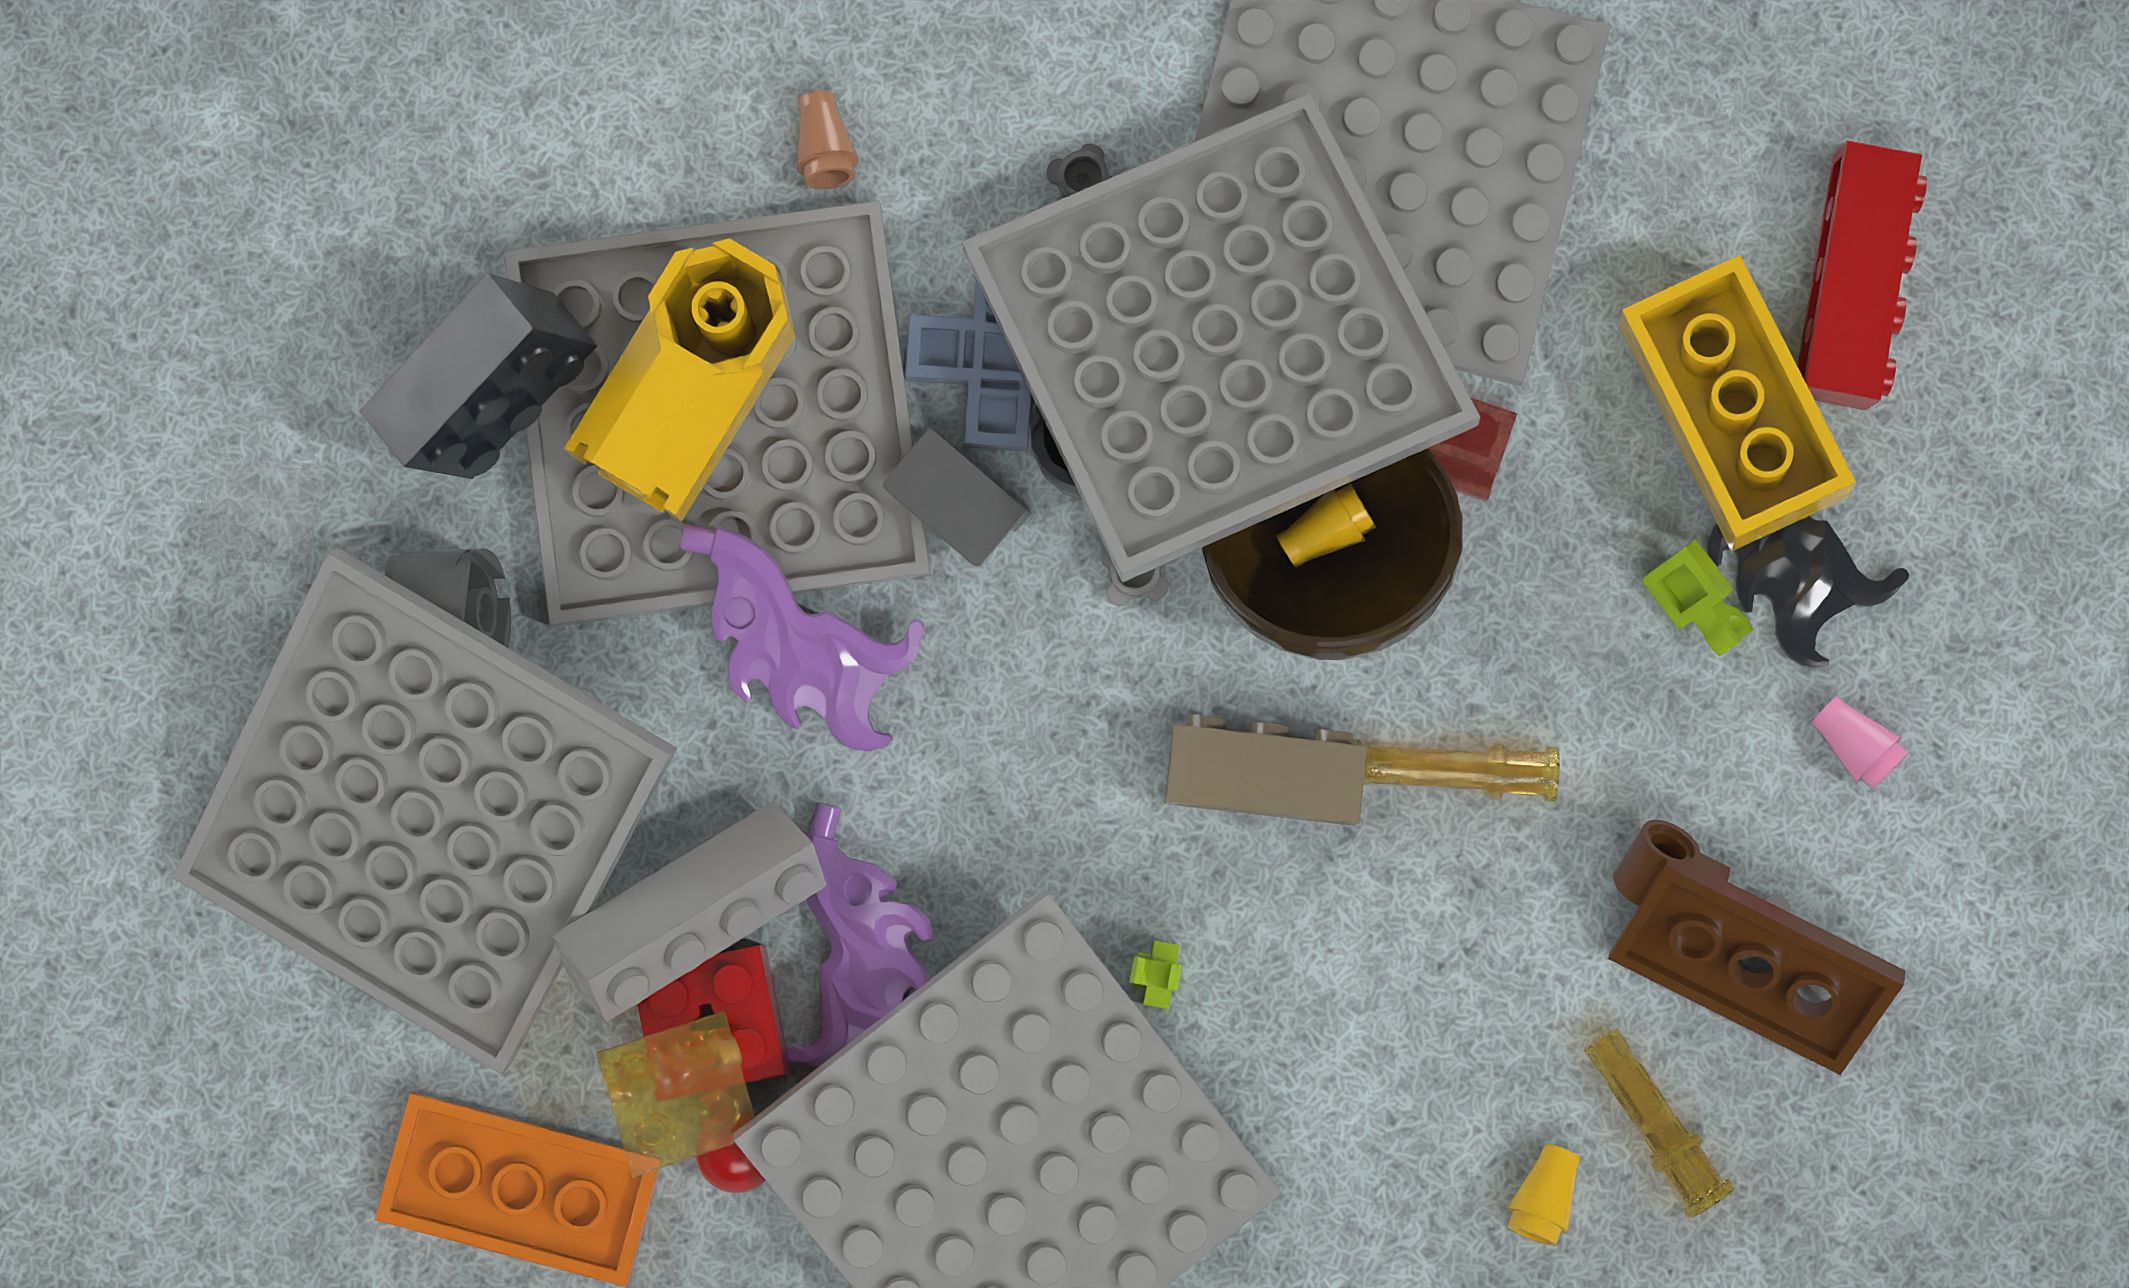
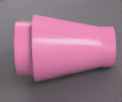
[1811,696,1909,789]

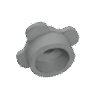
[1101,548,1169,606]

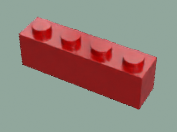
[1797,140,1927,410]

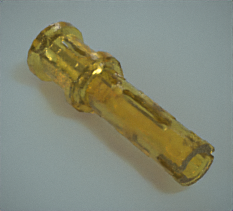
[1364,743,1560,803]
[1583,1027,1736,1219]

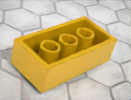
[1620,255,1856,551]

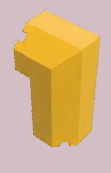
[564,238,796,522]

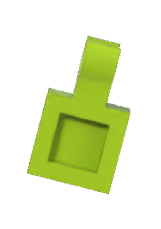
[1640,539,1753,656]
[1129,940,1183,1009]

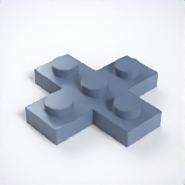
[905,279,1032,452]

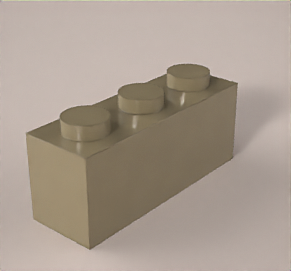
[1164,715,1368,826]

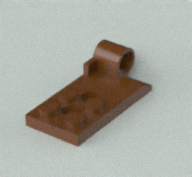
[1608,820,1906,1075]

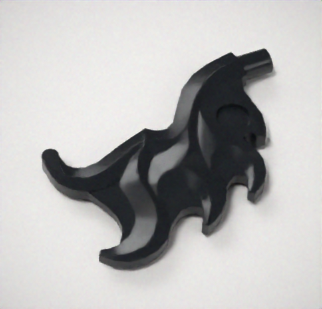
[1707,516,1909,668]

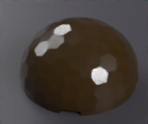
[1202,448,1463,660]

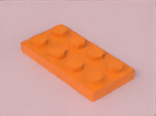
[374,1092,663,1287]

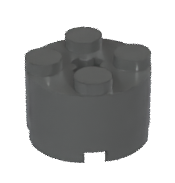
[385,548,511,648]

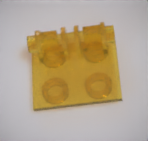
[596,1011,755,1177]

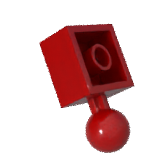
[637,945,791,1193]

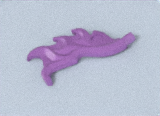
[680,524,924,751]
[786,802,934,1067]

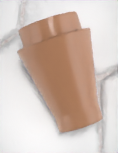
[797,90,859,190]

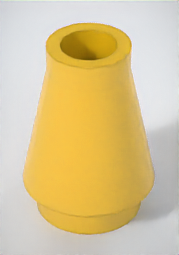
[1276,483,1376,568]
[1506,1144,1581,1246]

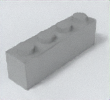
[551,801,827,1023]

